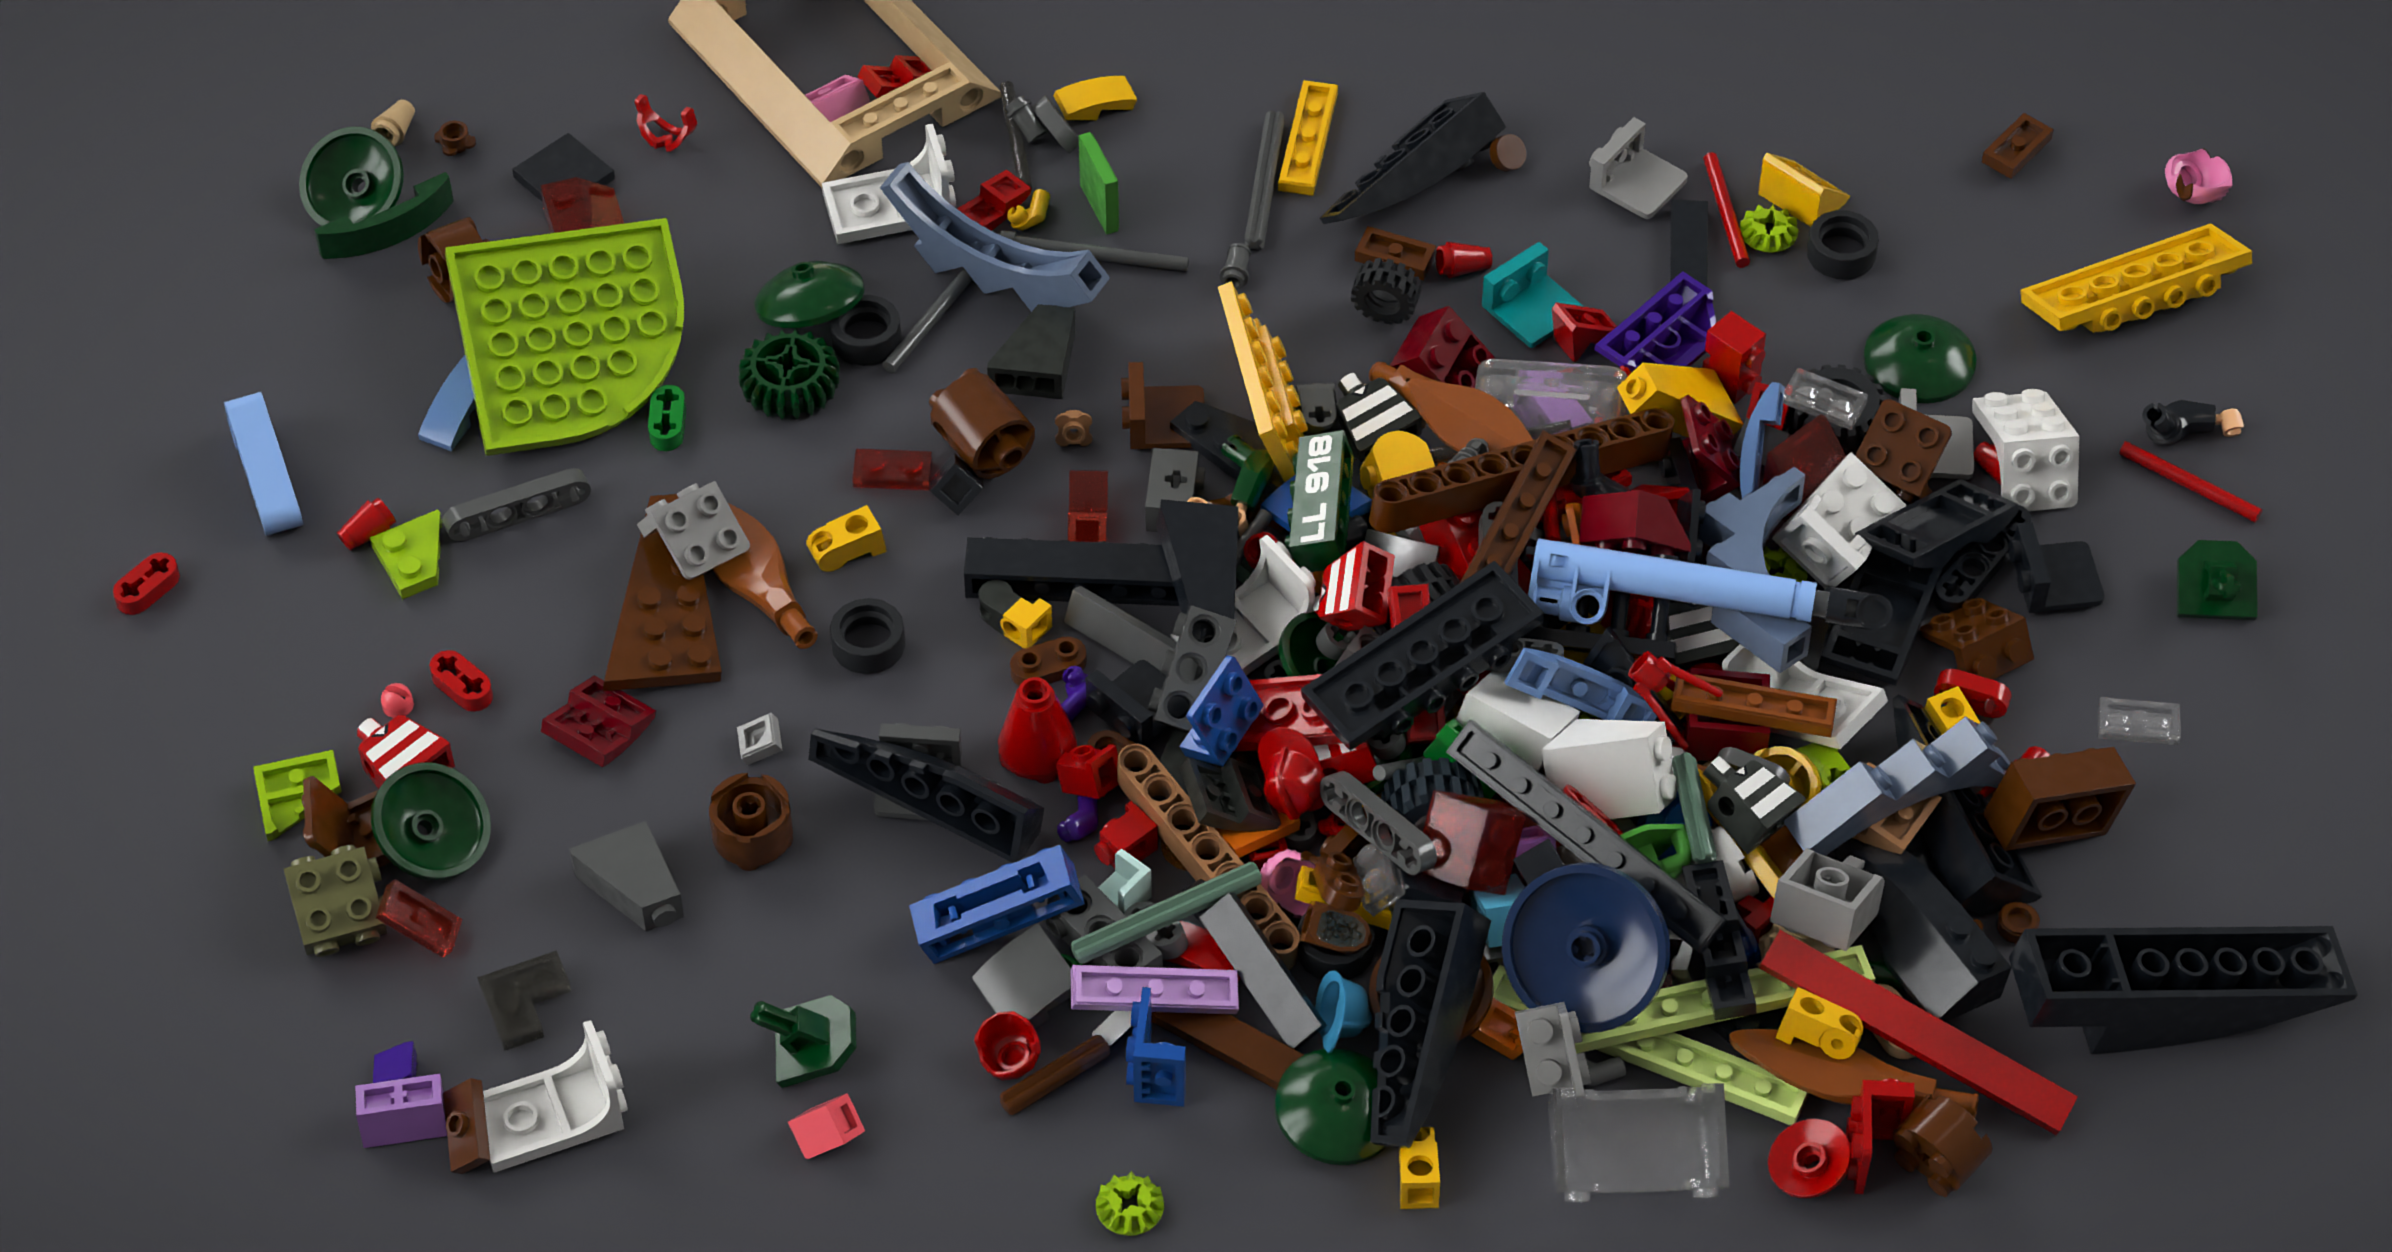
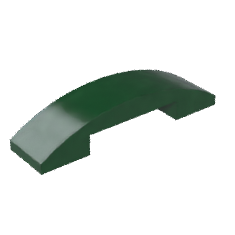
[314,172,454,259]

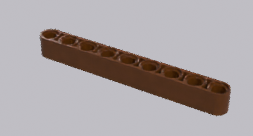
[1369,408,1675,533]

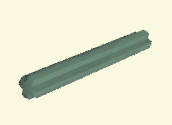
[1071,862,1262,964]

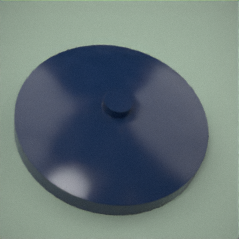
[1502,863,1670,1033]

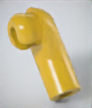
[1007,189,1050,231]

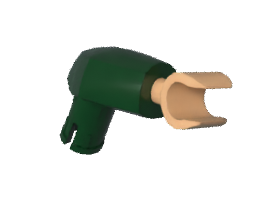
[1221,434,1275,537]

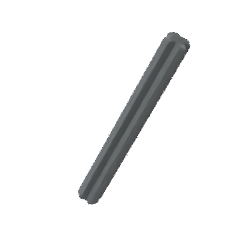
[1245,110,1285,251]

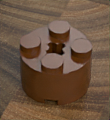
[418,217,490,303]
[709,773,793,871]
[1893,1094,1993,1197]

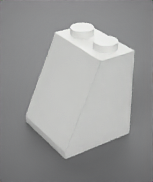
[1456,671,1581,771]
[1541,719,1677,819]

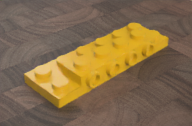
[2020,223,2252,333]
[1218,281,1308,482]

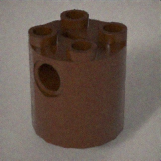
[929,368,1035,479]

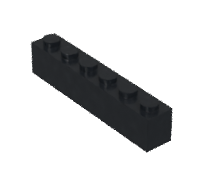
[964,537,1179,606]

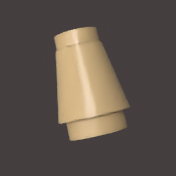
[371,100,415,146]

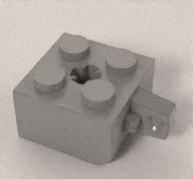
[1770,848,1885,951]

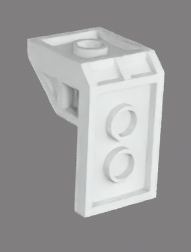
[1772,452,1907,590]

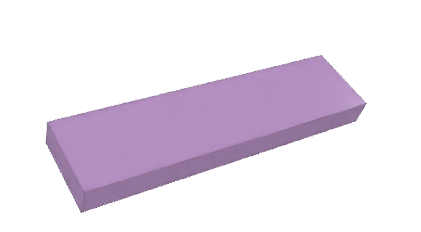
[1070,965,1239,1014]

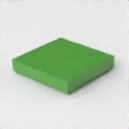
[1078,132,1119,235]

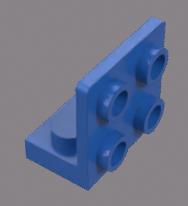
[1179,655,1264,767]
[1126,987,1186,1107]

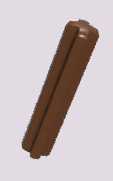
[999,1035,1110,1115]

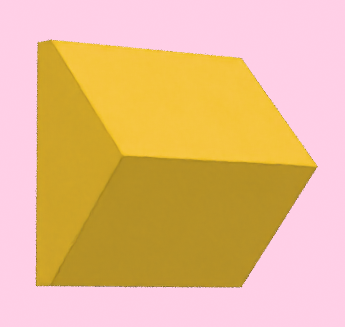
[1758,153,1850,227]

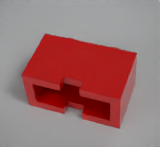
[1702,310,1766,404]

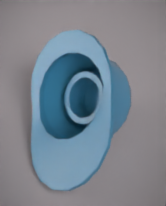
[1315,970,1373,1053]

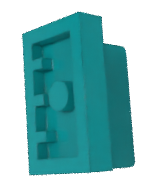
[1482,242,1584,348]

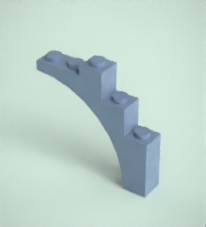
[880,162,1110,312]
[1698,467,1812,673]
[1783,716,2011,856]

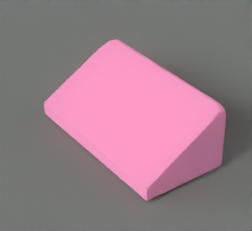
[805,74,870,122]

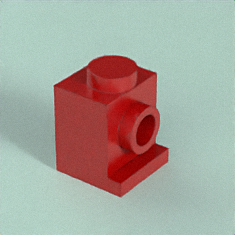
[1056,744,1118,799]
[1094,801,1158,869]

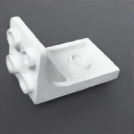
[822,124,956,244]
[1972,389,2079,511]
[1170,535,1316,675]
[1722,644,1888,749]
[483,1020,628,1173]

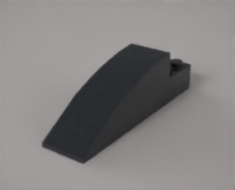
[2009,926,2358,1054]

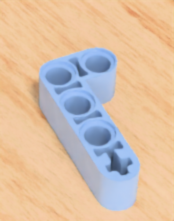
[224,392,304,536]

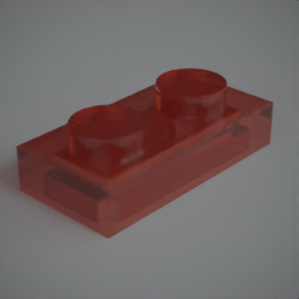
[852,449,932,490]
[376,879,463,958]

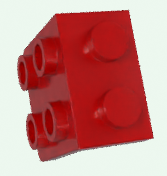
[1846,1078,1915,1194]

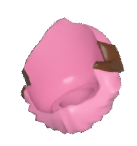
[2165,148,2232,204]
[1260,849,1319,919]

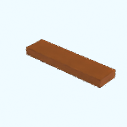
[1671,674,1837,738]

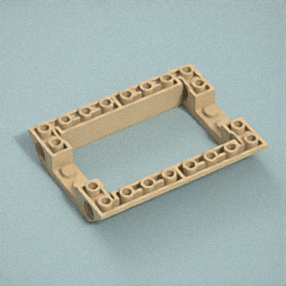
[668,0,1001,188]

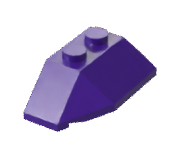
[1594,271,1716,372]

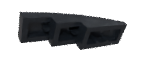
[1682,860,1757,1020]

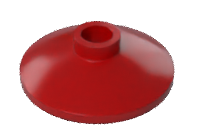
[1768,1119,1852,1198]

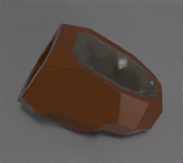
[1300,901,1372,954]

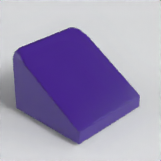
[373,1041,417,1083]

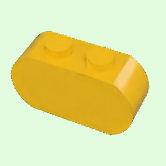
[1360,431,1435,536]

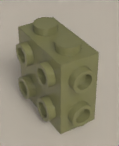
[283,845,392,957]

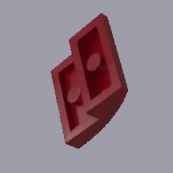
[541,675,656,768]

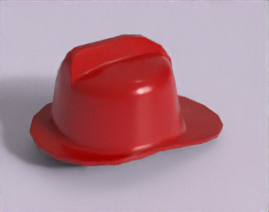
[1258,727,1325,821]

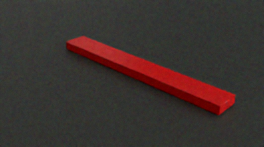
[1759,930,2078,1136]

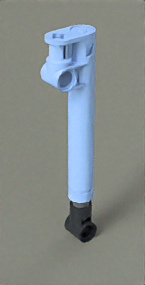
[1528,538,1893,631]

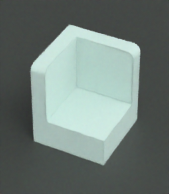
[1098,849,1152,914]

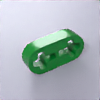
[648,385,686,451]

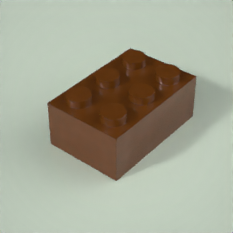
[1983,747,2136,851]

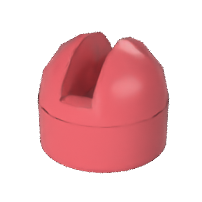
[381,683,414,718]

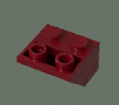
[1390,306,1495,389]
[1579,490,1691,557]

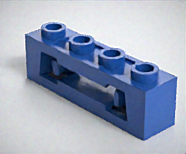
[909,845,1085,964]

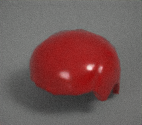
[974,1011,1041,1081]

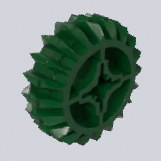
[738,328,840,420]

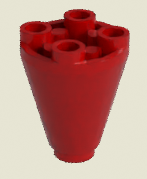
[998,677,1077,784]

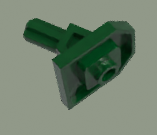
[2177,540,2258,620]
[750,995,857,1088]

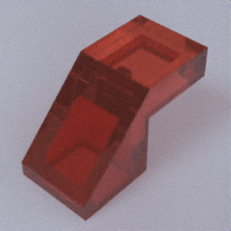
[1068,470,1108,542]

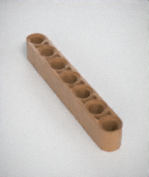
[1117,744,1300,970]

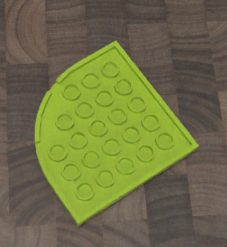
[445,218,684,456]

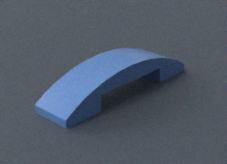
[418,355,476,452]
[1740,382,1785,540]
[1504,648,1662,721]

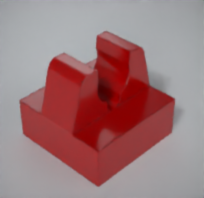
[1736,895,1774,952]

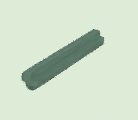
[1672,752,1717,864]

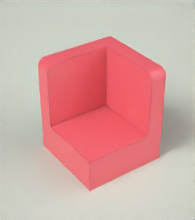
[788,1093,865,1159]

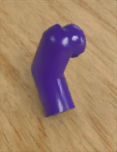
[1061,666,1088,722]
[1057,795,1098,842]

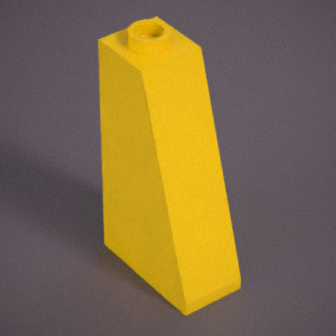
[1617,362,1743,437]

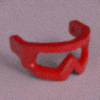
[634,94,697,152]

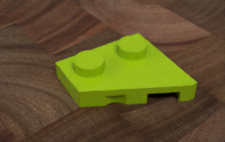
[370,509,442,600]
[253,750,342,841]

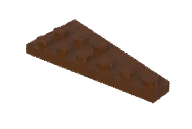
[603,494,722,691]

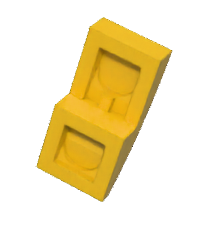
[1053,76,1137,120]

